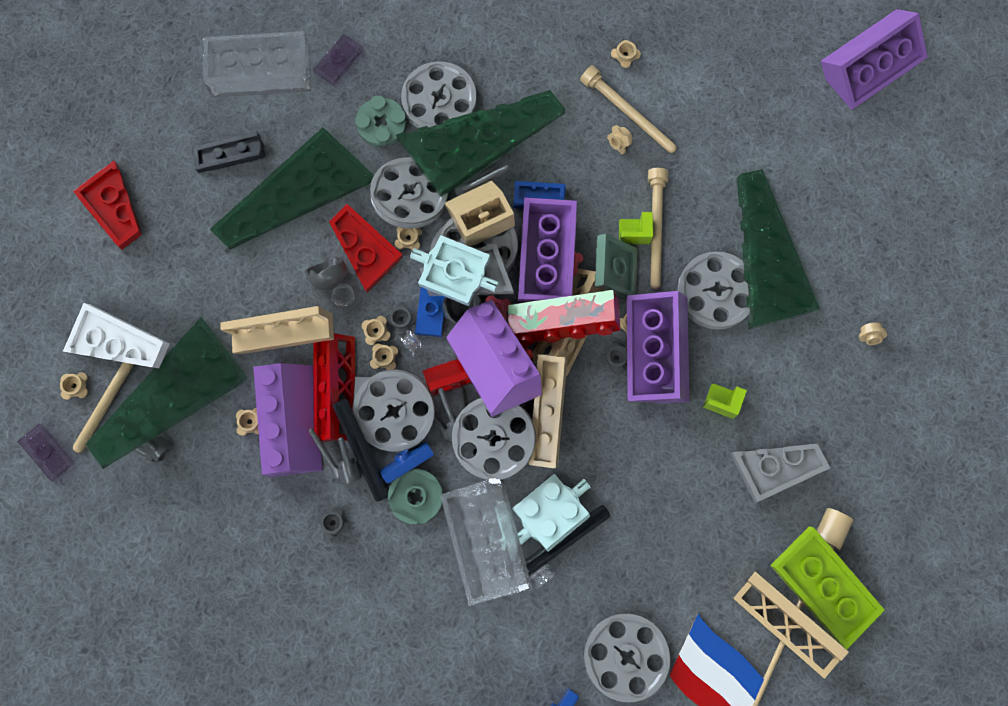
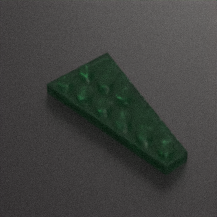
[737,169,820,330]

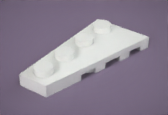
[63,303,170,368]

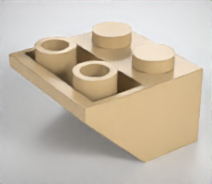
[445,181,515,247]

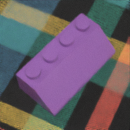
[821,9,928,110]
[518,198,577,304]
[627,291,690,403]
[447,299,542,417]
[253,363,323,478]

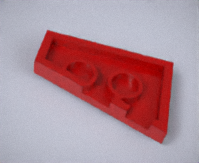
[73,160,142,250]
[329,204,403,293]

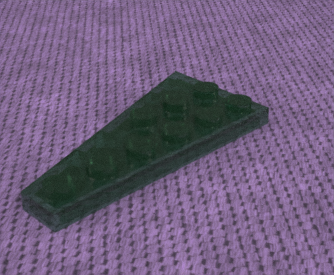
[396,90,566,197]
[210,127,374,250]
[86,317,247,469]

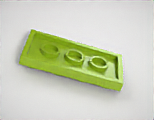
[770,526,885,650]

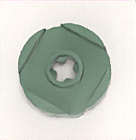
[355,95,406,147]
[388,469,443,525]

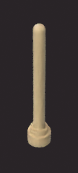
[580,65,677,153]
[648,168,668,290]
[73,362,134,453]

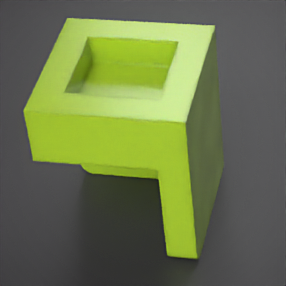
[619,212,653,244]
[703,384,747,419]

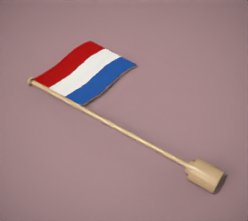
[669,508,853,706]

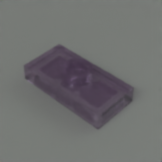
[313,34,364,87]
[17,423,75,482]

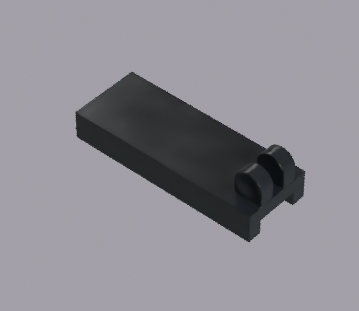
[192,131,265,173]

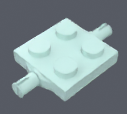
[410,235,499,306]
[512,474,591,552]

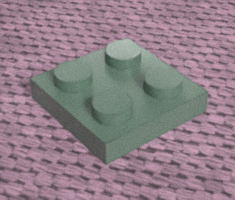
[595,234,638,299]

